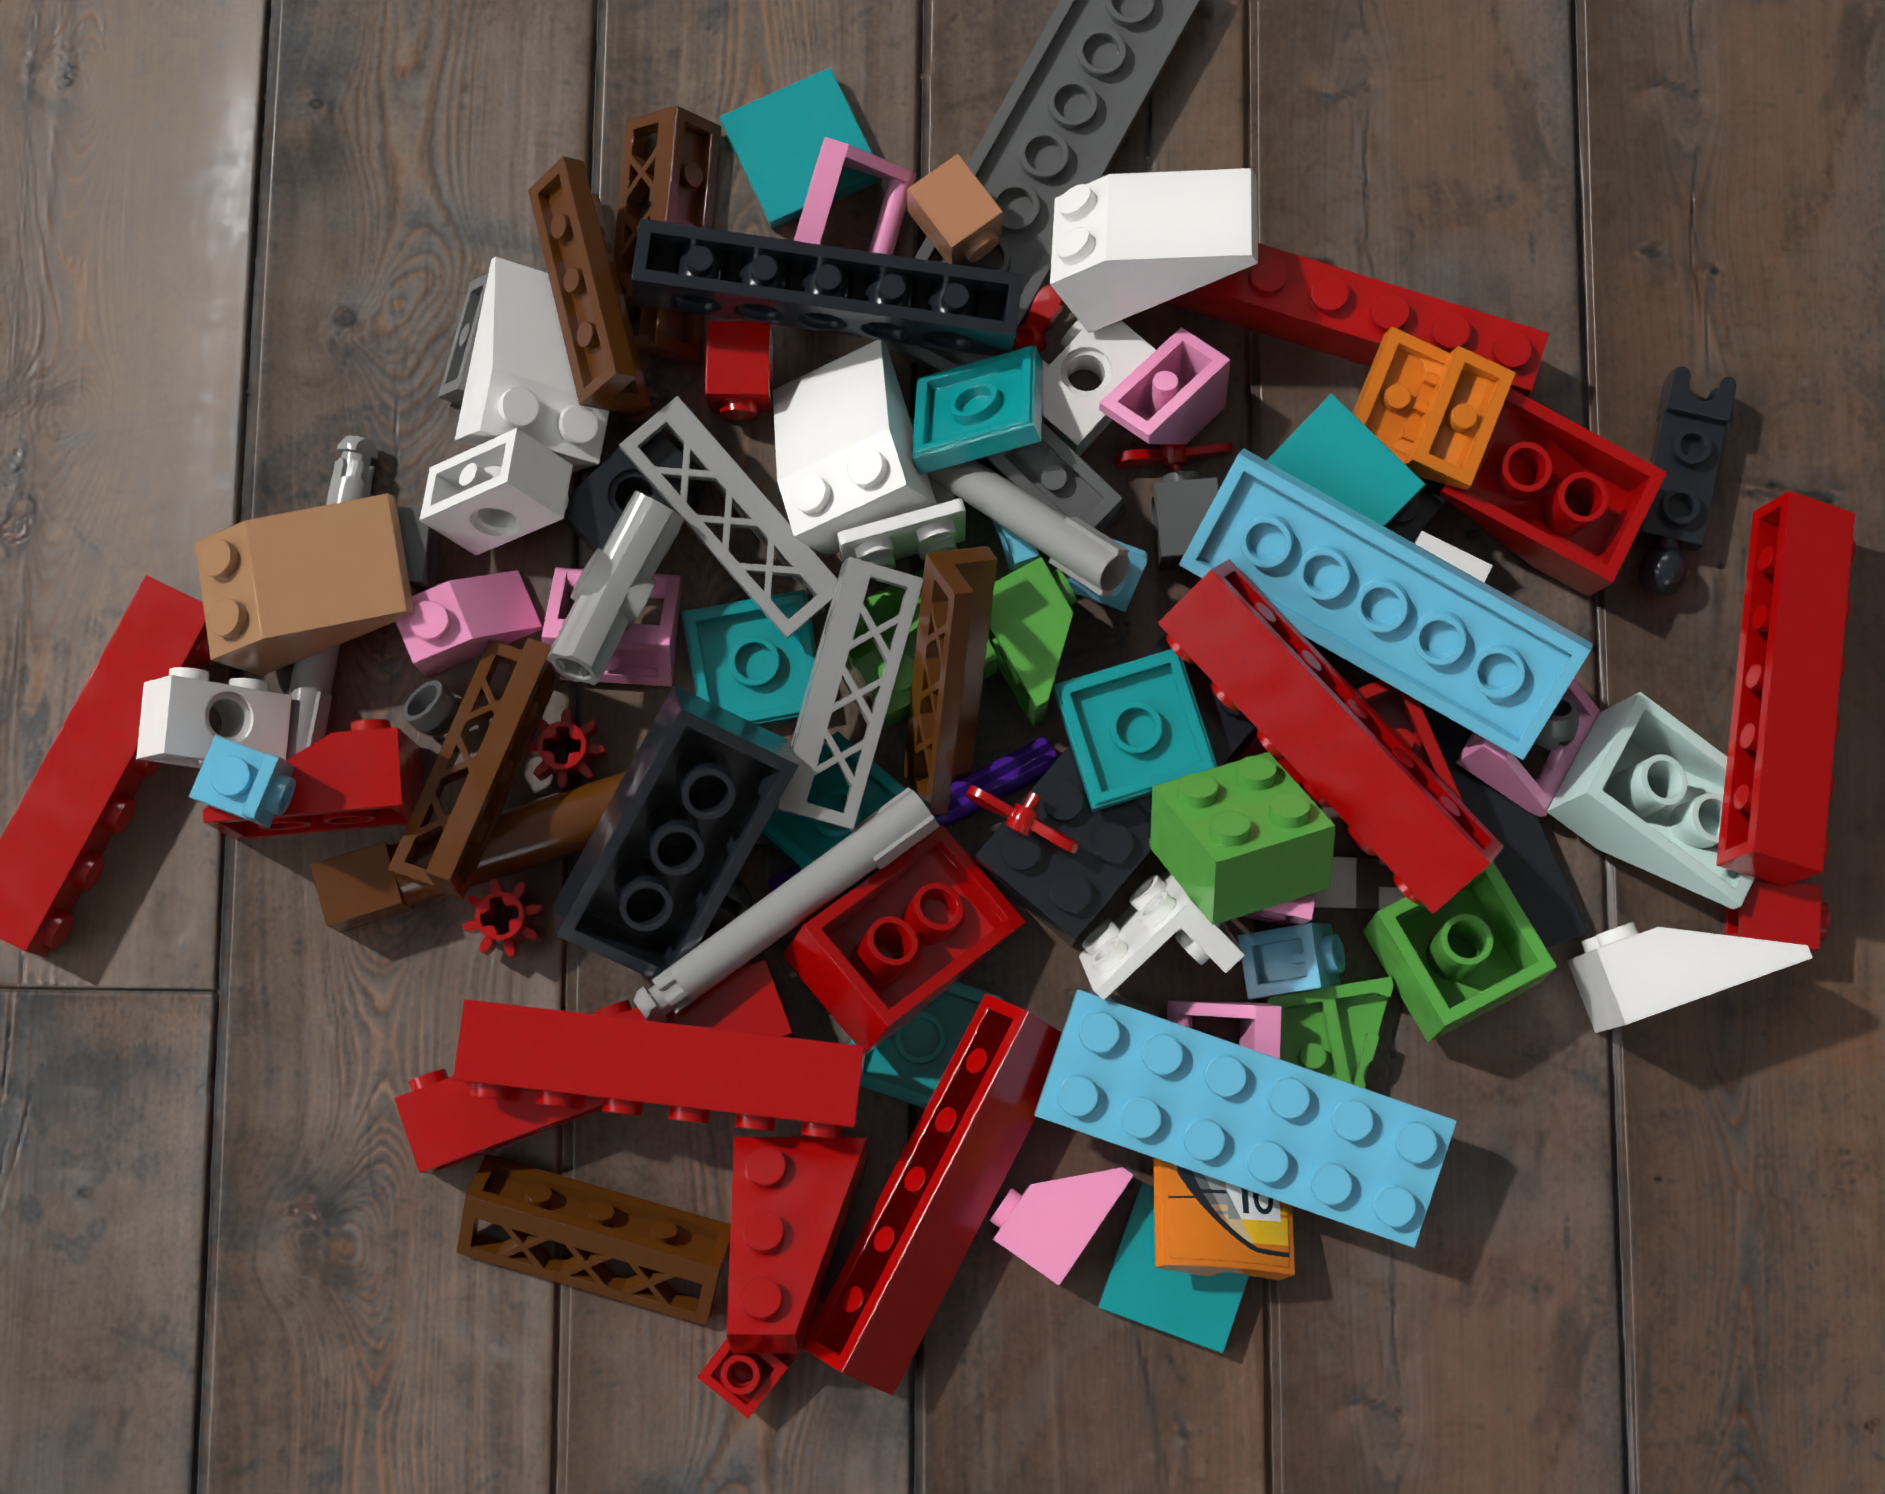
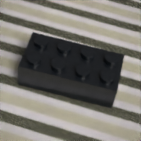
[552,685,799,979]

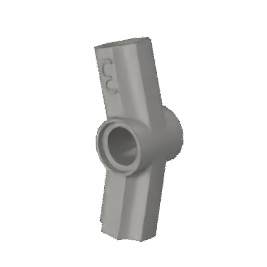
[546,491,685,686]

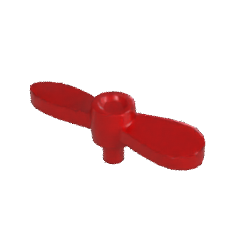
[1011,285,1065,352]
[1115,442,1233,473]
[965,785,1081,854]

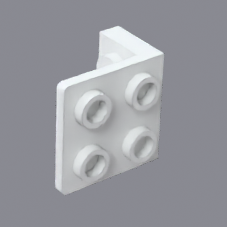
[837,479,966,569]
[1079,871,1245,1000]

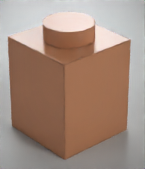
[907,154,1003,265]

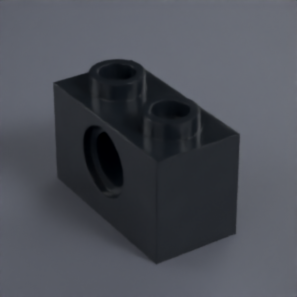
[563,420,706,552]

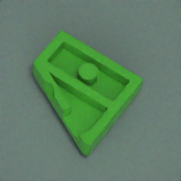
[1266,976,1394,1088]

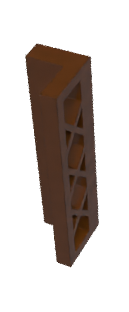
[614,105,721,365]
[528,156,651,416]
[903,546,998,816]
[388,638,561,900]
[457,1154,731,1326]

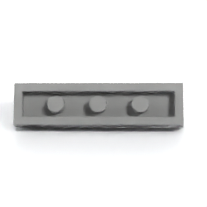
[619,396,837,639]
[774,556,923,830]

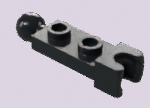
[1636,366,1737,595]

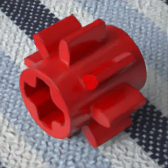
[527,709,608,791]
[462,878,546,959]

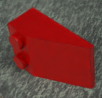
[1439,388,1667,597]
[203,719,424,840]
[782,824,1026,1055]

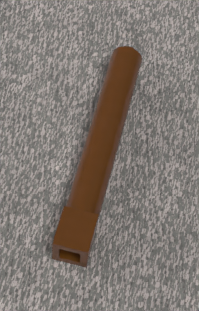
[310,772,626,933]

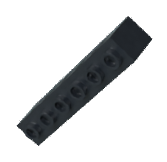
[631,218,1023,356]

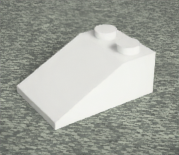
[1050,168,1258,333]
[455,257,609,473]
[772,340,937,557]
[1567,922,1813,1033]

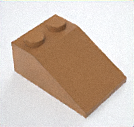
[194,493,414,676]

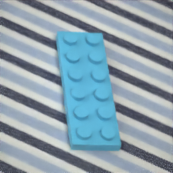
[1179,449,1593,760]
[1034,989,1457,1248]

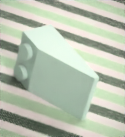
[1546,692,1755,909]

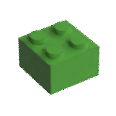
[1150,752,1335,925]
[1362,861,1557,1043]

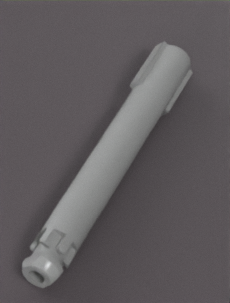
[910,418,1130,596]
[286,435,378,760]
[633,787,940,1023]

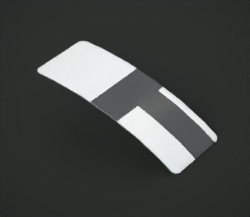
[1314,857,1405,909]

